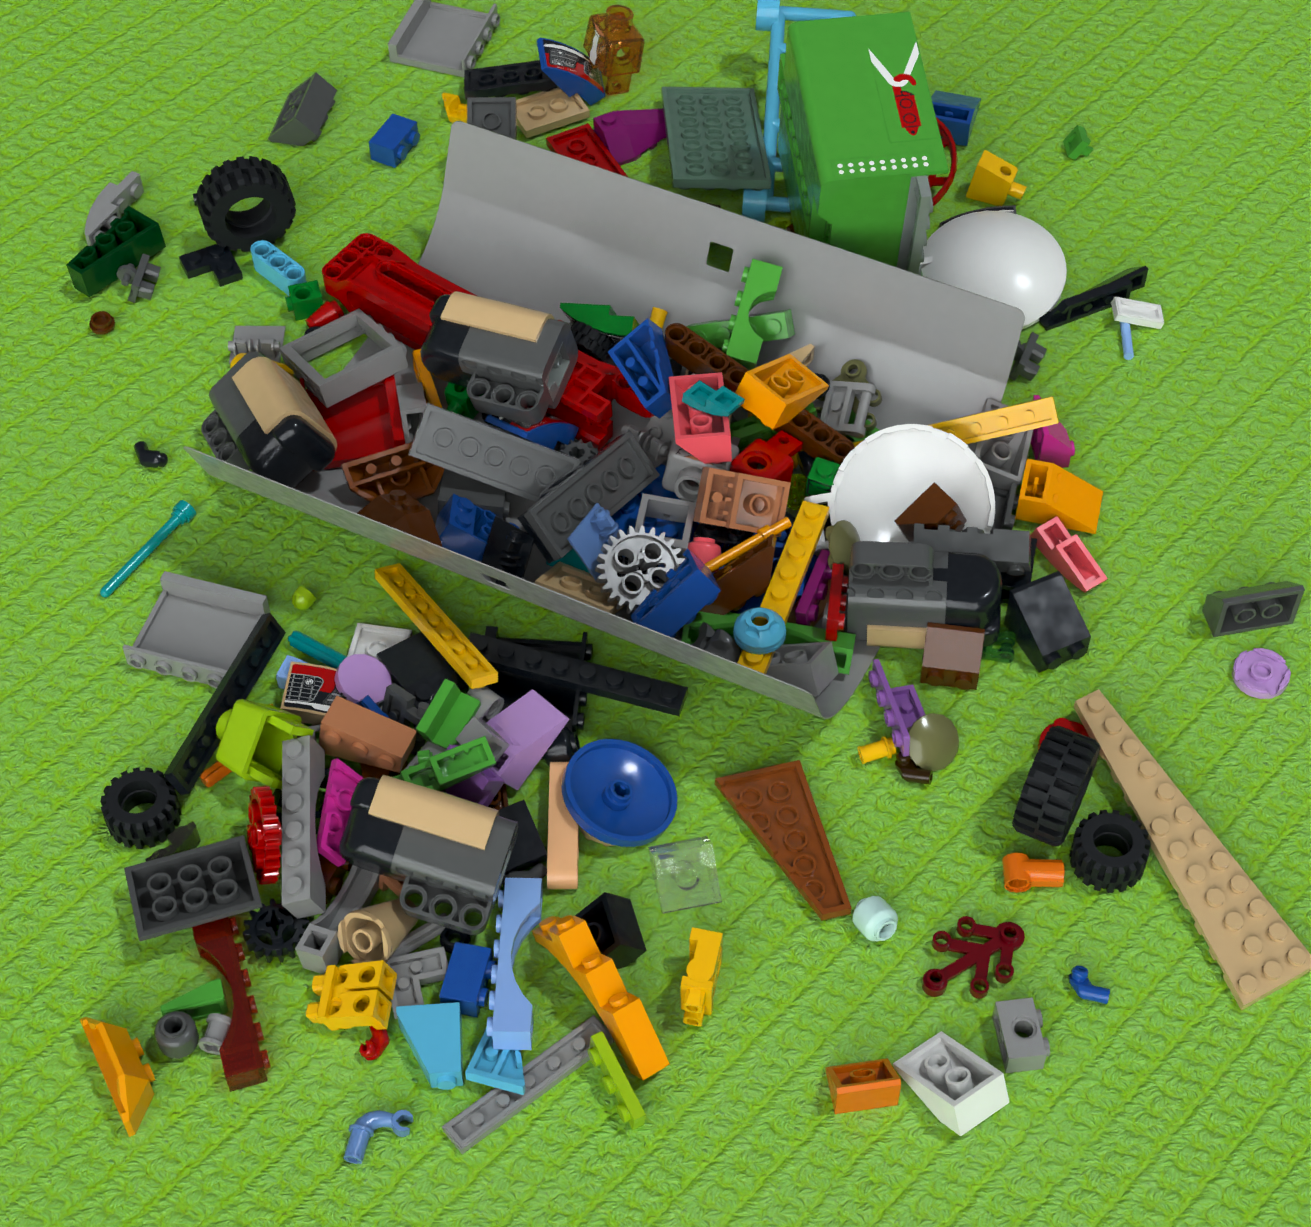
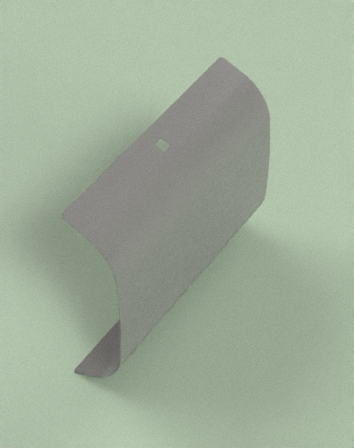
[183,121,1025,720]

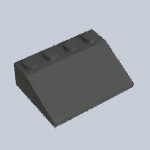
[124,835,262,941]

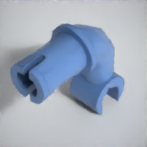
[344,1110,413,1164]

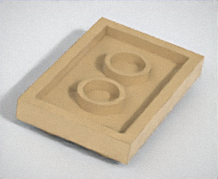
[516,87,590,138]
[535,562,633,614]

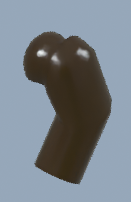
[895,751,933,785]

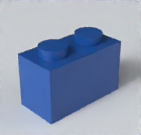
[369,113,420,168]
[439,942,497,1018]

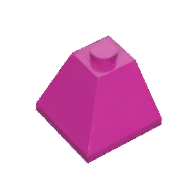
[1030,395,1075,468]

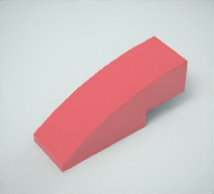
[1030,516,1108,593]

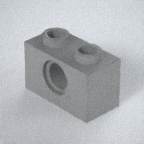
[992,997,1050,1073]

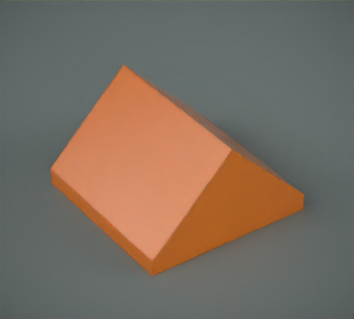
[825,1058,901,1114]

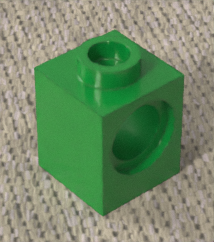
[285,280,323,321]

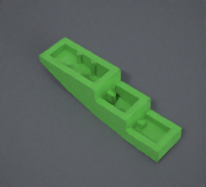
[393,736,496,791]

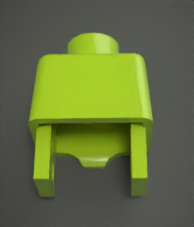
[216,699,314,789]

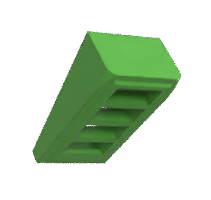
[160,978,229,1021]

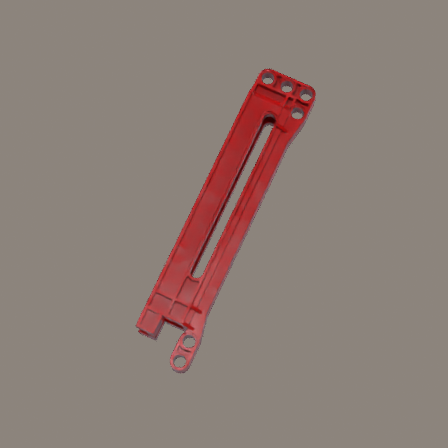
[322,233,654,451]

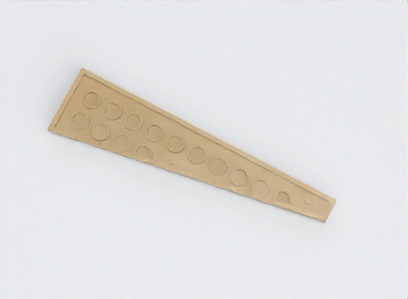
[1074,689,1311,1011]

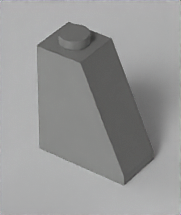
[396,382,426,444]

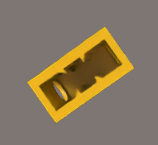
[965,150,1027,206]

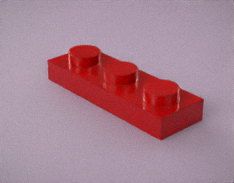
[825,563,849,641]

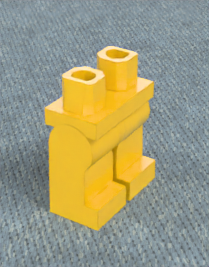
[681,927,723,1027]
[306,960,397,1031]

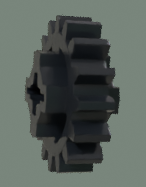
[243,898,310,963]

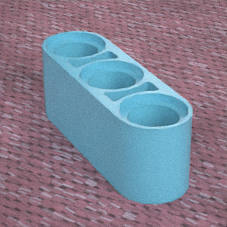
[250,240,307,296]

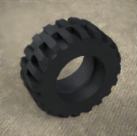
[196,156,296,252]
[1012,726,1100,846]

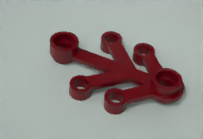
[922,916,1025,999]

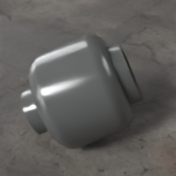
[154,1011,199,1059]

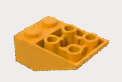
[1015,459,1103,534]

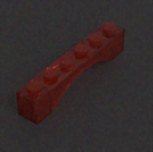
[192,917,271,1092]

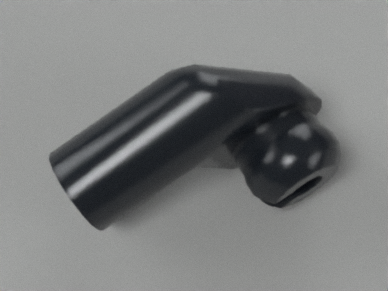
[134,441,168,468]

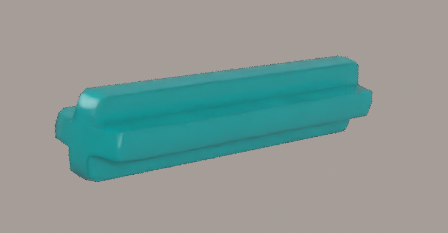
[288,630,347,669]

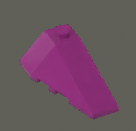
[593,109,667,166]

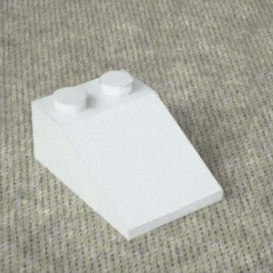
[893,1031,1010,1136]

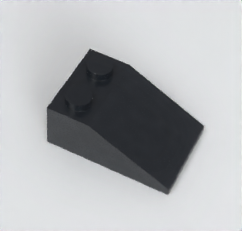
[377,632,469,709]

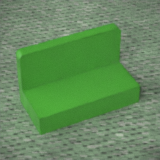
[416,679,481,749]

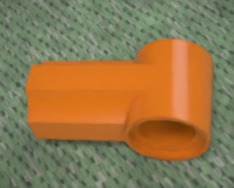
[1002,853,1065,893]

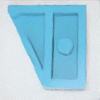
[465,1028,525,1095]

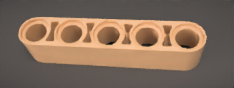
[547,762,579,890]

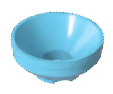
[733,607,786,654]

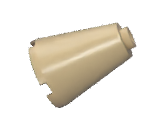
[337,898,418,964]

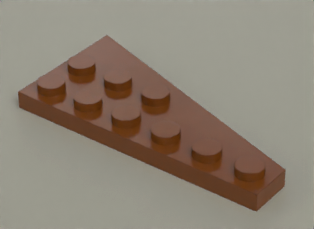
[715,760,852,921]

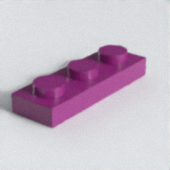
[795,549,832,626]

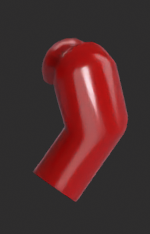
[359,1026,390,1060]

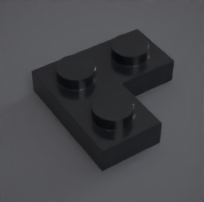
[179,244,243,287]

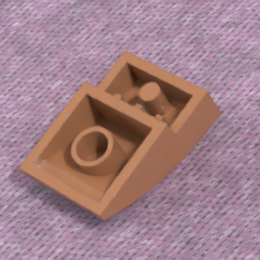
[693,467,791,537]

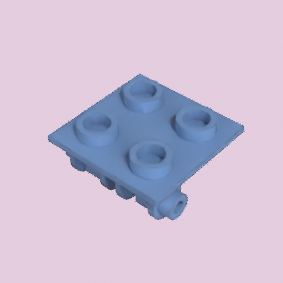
[567,503,626,581]

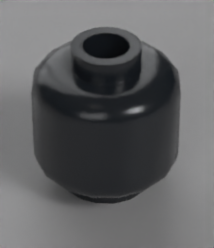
[540,727,580,767]

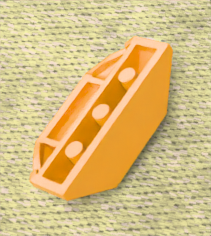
[80,1017,156,1137]

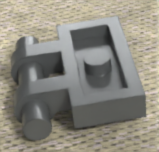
[382,683,429,755]

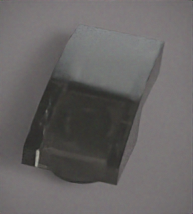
[145,822,201,862]

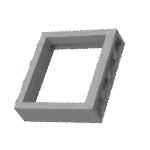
[279,309,409,408]

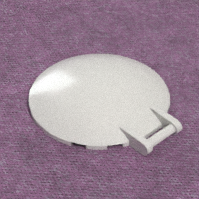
[920,211,1067,329]
[804,424,995,552]

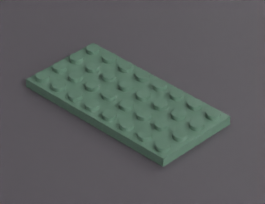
[661,87,771,191]

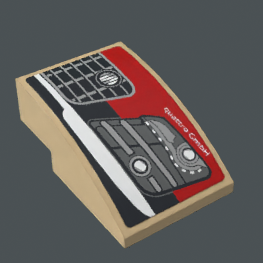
[280,662,347,726]

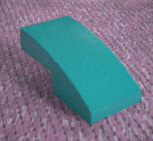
[682,380,745,417]

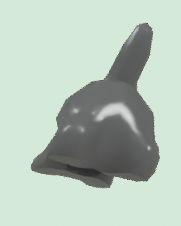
[691,622,741,663]

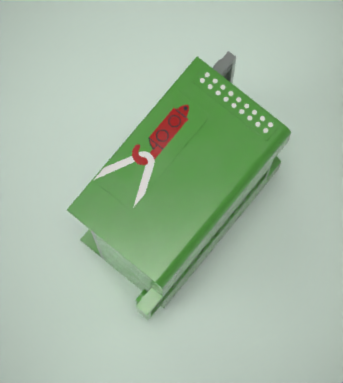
[777,12,949,276]

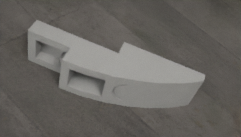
[85,171,144,246]

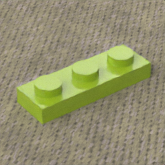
[587,1031,646,1130]

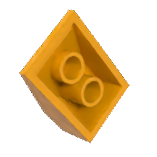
[735,353,829,430]

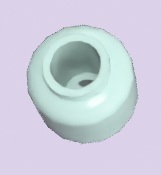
[852,896,898,941]

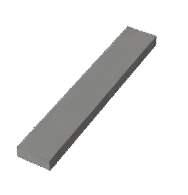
[442,1015,614,1154]

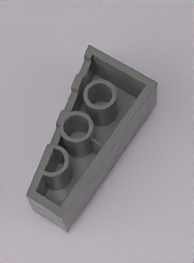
[914,523,1031,576]

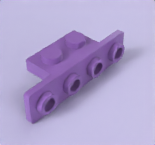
[868,659,926,757]

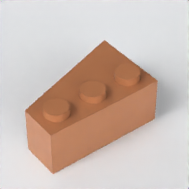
[319,696,417,773]

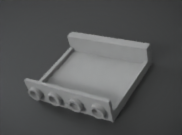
[388,0,500,78]
[122,571,270,689]

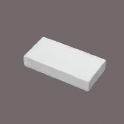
[1111,297,1164,329]

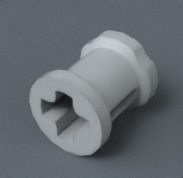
[198,1013,235,1055]

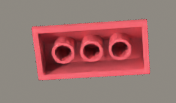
[669,372,732,464]

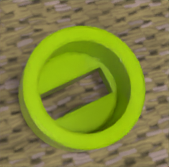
[292,586,317,610]

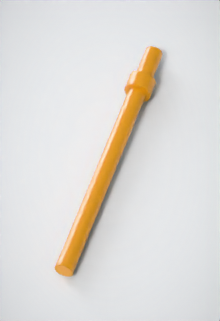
[658,517,792,591]

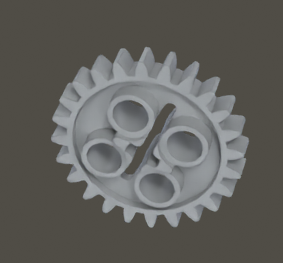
[595,525,685,614]

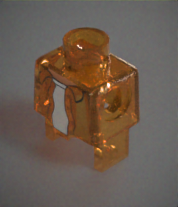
[583,5,645,95]

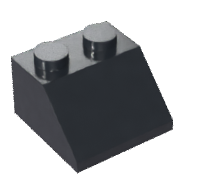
[575,892,647,969]

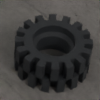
[570,321,614,362]

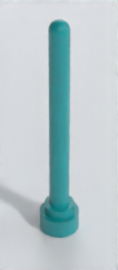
[100,500,196,598]

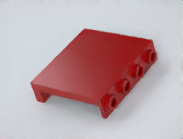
[300,374,405,471]

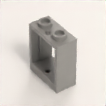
[634,493,696,559]

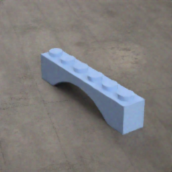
[487,878,543,1050]

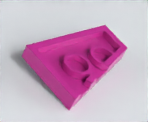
[316,758,363,867]

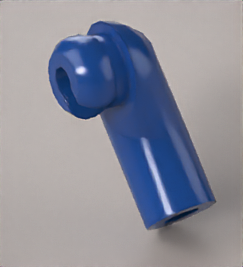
[1069,966,1110,1004]

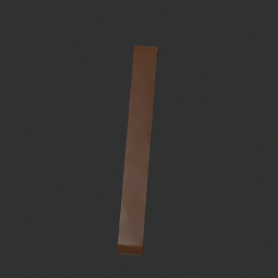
[664,323,855,465]

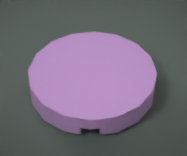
[1232,648,1291,699]
[334,654,392,706]

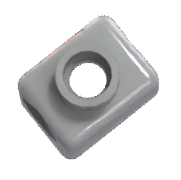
[662,433,740,502]

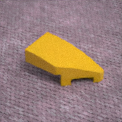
[442,92,467,123]

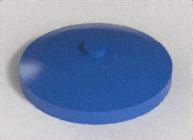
[561,739,677,847]

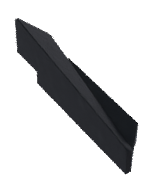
[1039,266,1148,331]

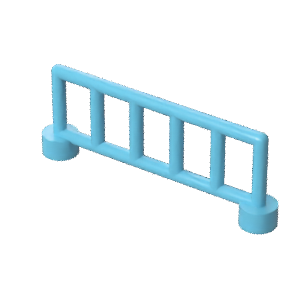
[742,0,856,223]

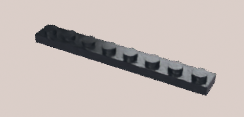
[164,613,286,795]
[468,632,688,717]

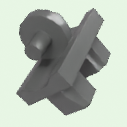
[117,254,161,303]
[1009,332,1047,381]

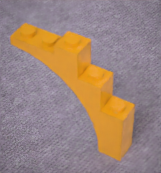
[532,915,670,1080]

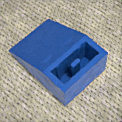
[931,90,981,146]
[435,493,520,561]

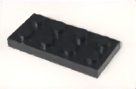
[464,60,558,100]

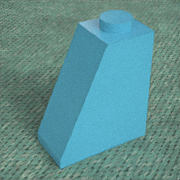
[396,1002,464,1090]

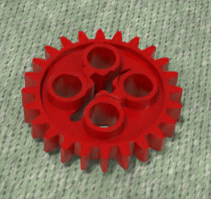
[247,786,282,885]

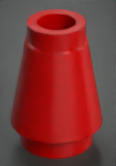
[305,300,344,328]

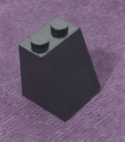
[1004,571,1091,673]

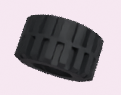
[100,767,182,849]
[1070,810,1151,893]

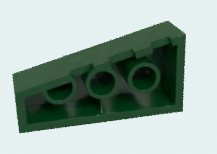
[66,206,166,297]

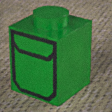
[805,457,840,496]

